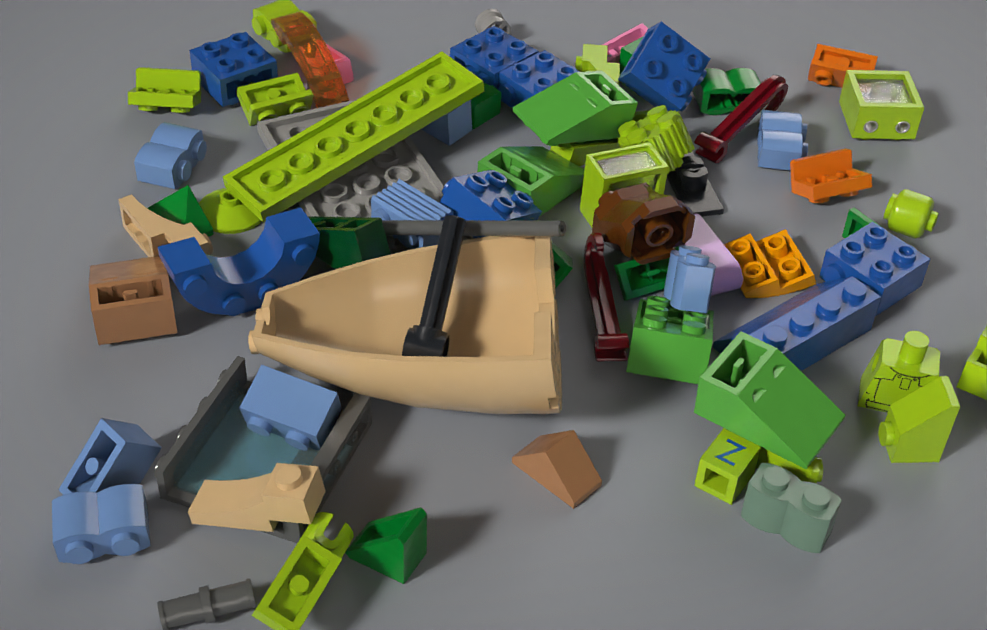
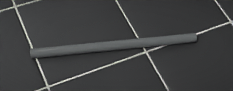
[382,220,566,237]

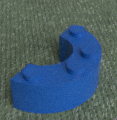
[157,207,320,316]

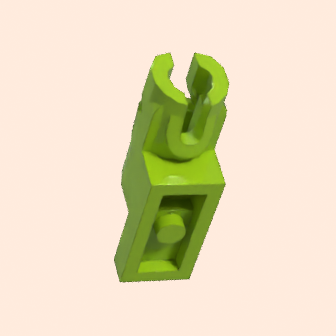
[251,512,354,630]

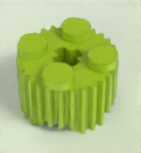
[618,105,695,174]

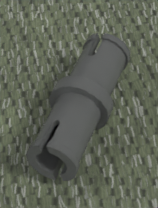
[157,578,257,630]

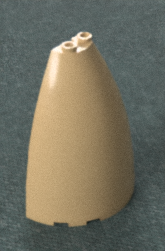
[248,236,562,414]

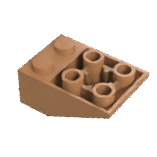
[89,256,178,345]

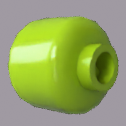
[883,189,939,239]

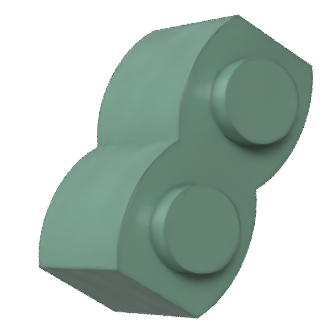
[741,463,842,553]

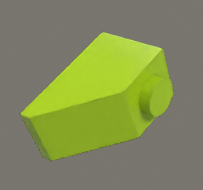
[878,376,960,463]

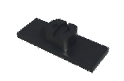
[667,151,724,217]

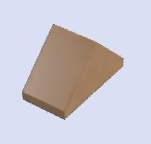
[512,430,602,509]

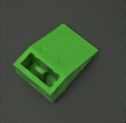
[513,70,638,146]
[477,146,585,217]
[626,296,714,384]
[694,331,845,469]

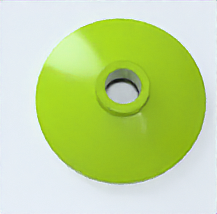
[199,188,262,234]

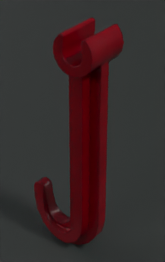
[694,75,788,163]
[583,232,629,362]

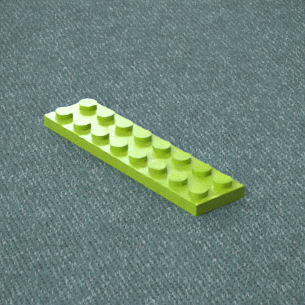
[222,51,484,223]

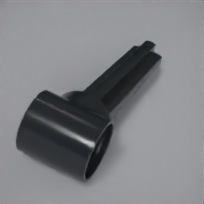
[402,215,466,357]

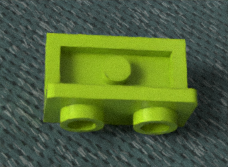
[128,67,201,113]
[237,72,314,126]

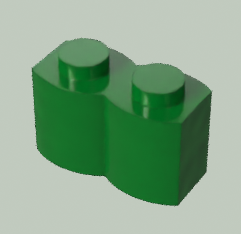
[692,68,761,115]

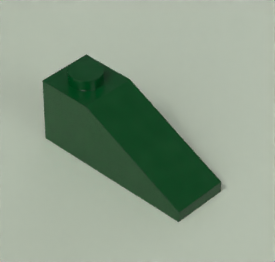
[308,216,391,269]

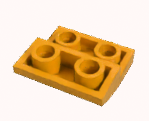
[724,229,816,298]

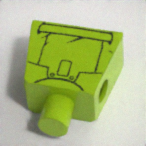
[857,331,940,413]

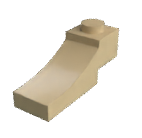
[118,194,213,257]
[188,463,326,532]

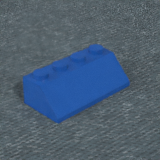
[713,276,881,371]

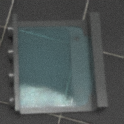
[154,356,372,543]

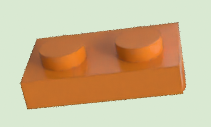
[808,44,878,93]
[790,148,872,203]

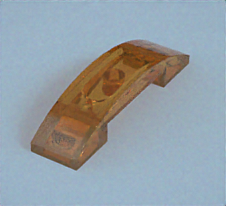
[271,12,349,108]

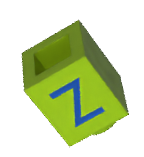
[694,428,761,505]

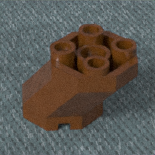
[592,183,696,265]

